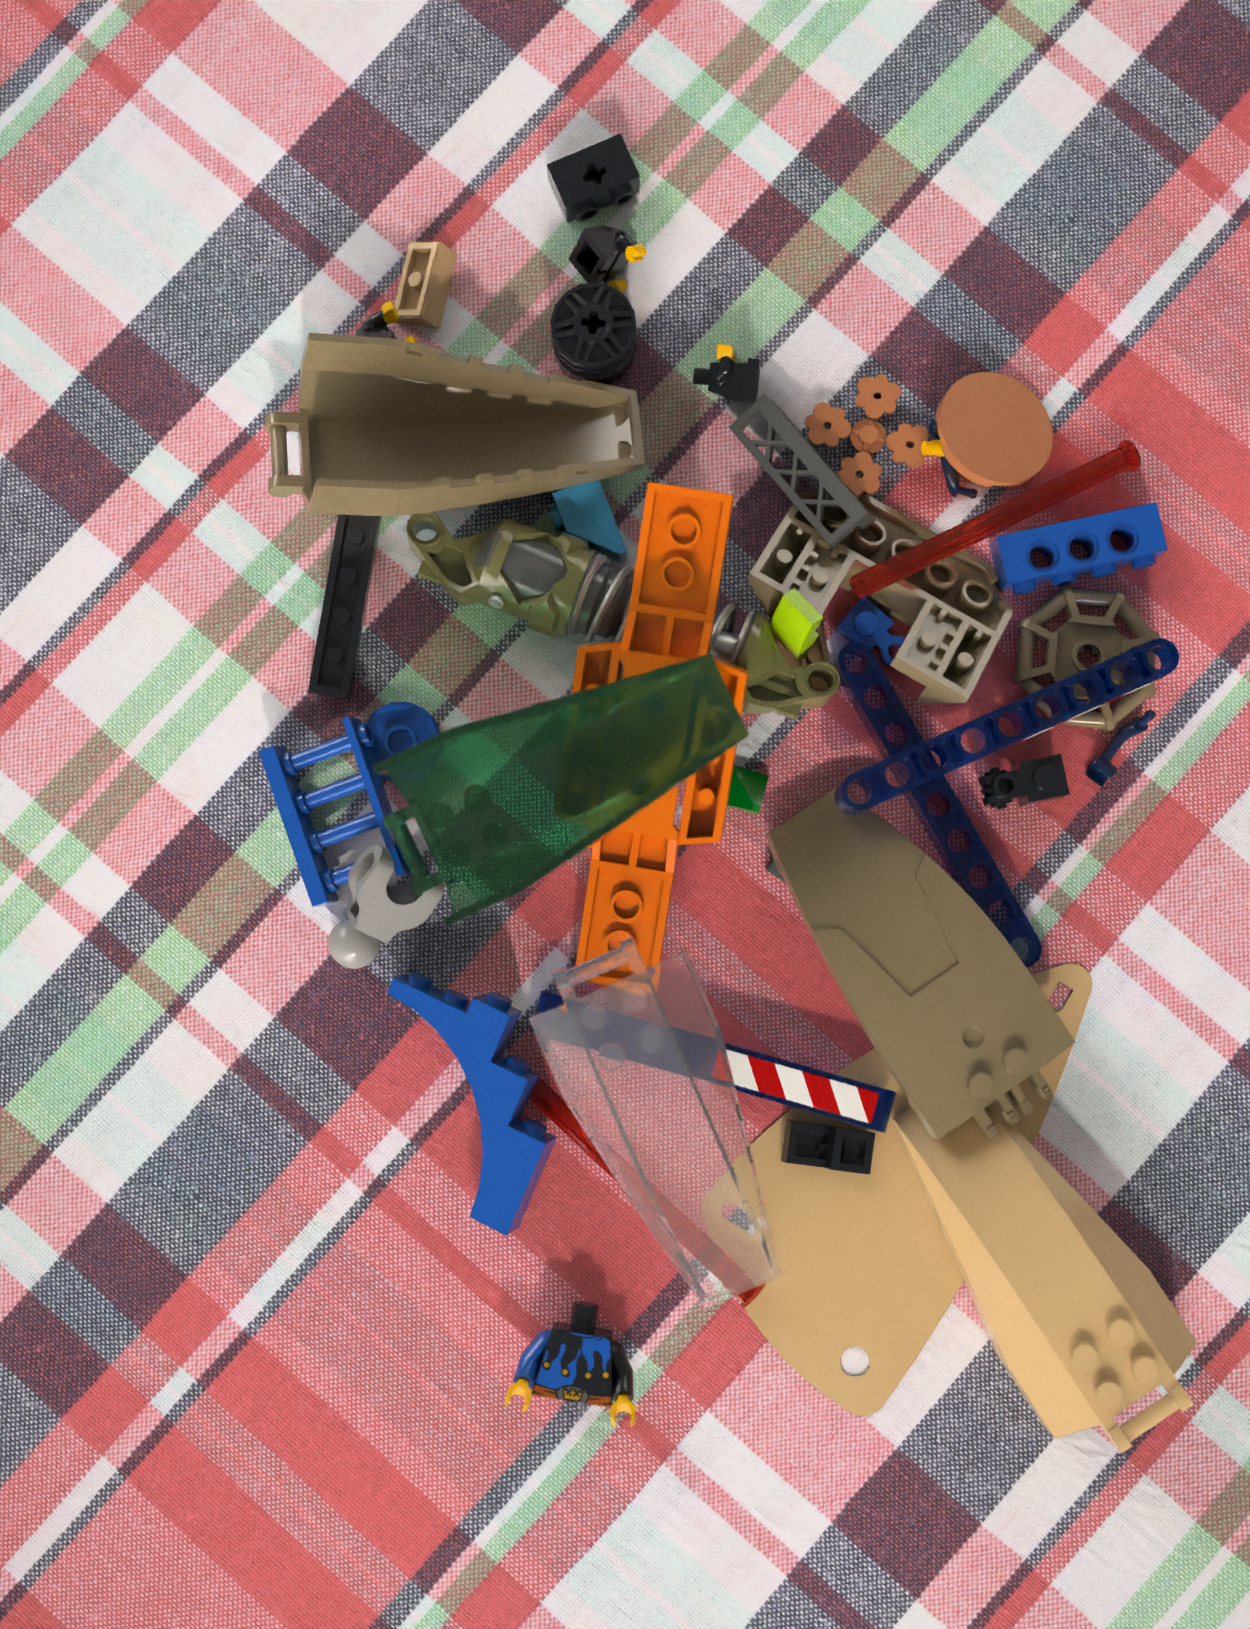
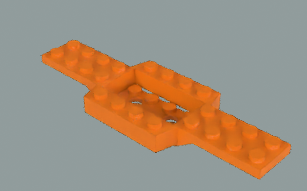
[554,482,749,994]

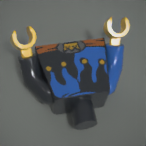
[504,1301,636,1427]

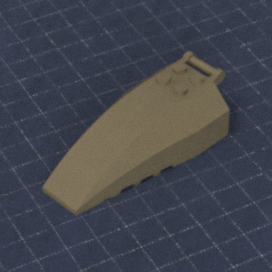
[265,333,645,517]

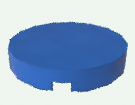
[366,702,442,783]

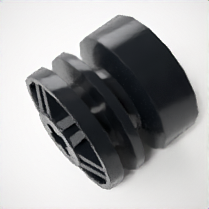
[550,282,637,385]

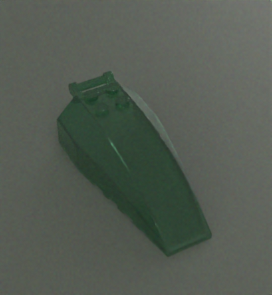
[372,654,749,926]

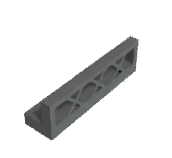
[729,394,876,548]

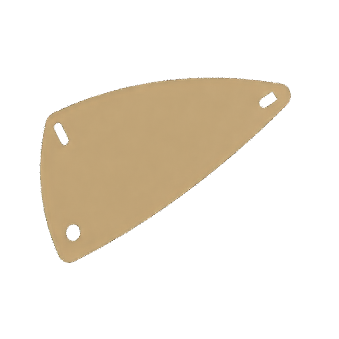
[701,963,1092,1416]

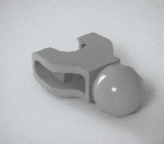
[328,844,443,969]

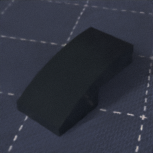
[781,1119,875,1175]

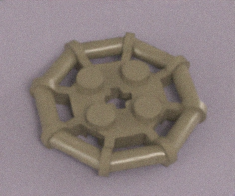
[1012,585,1161,732]

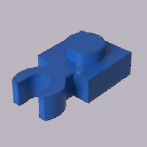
[836,596,905,669]

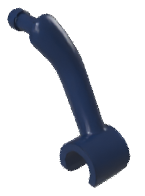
[927,419,978,499]
[1085,710,1155,787]

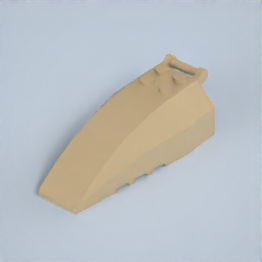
[892,1103,1197,1454]

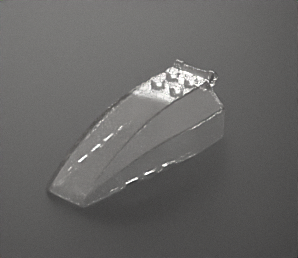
[528,937,783,1309]

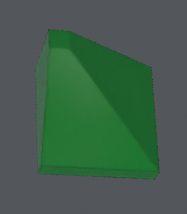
[728,765,769,815]

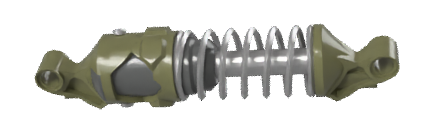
[406,512,840,720]

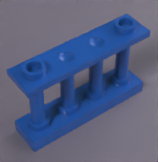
[258,716,415,907]

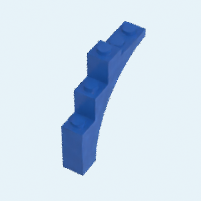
[387,972,557,1236]

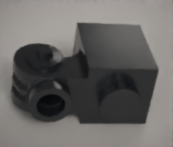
[978,754,1070,810]

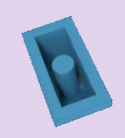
[548,480,627,563]

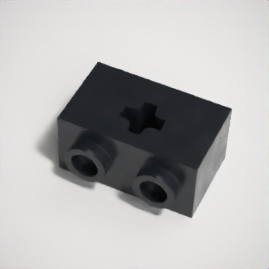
[547,133,640,223]

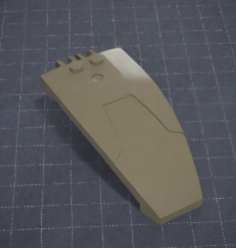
[766,788,1076,1139]

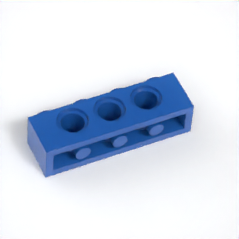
[989,502,1168,595]

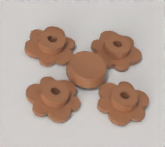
[804,374,929,497]

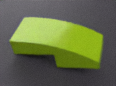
[770,588,824,661]

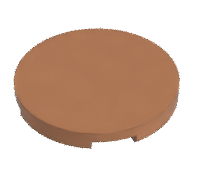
[935,372,1053,488]

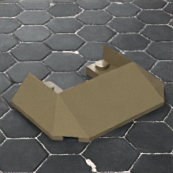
[747,490,1013,704]

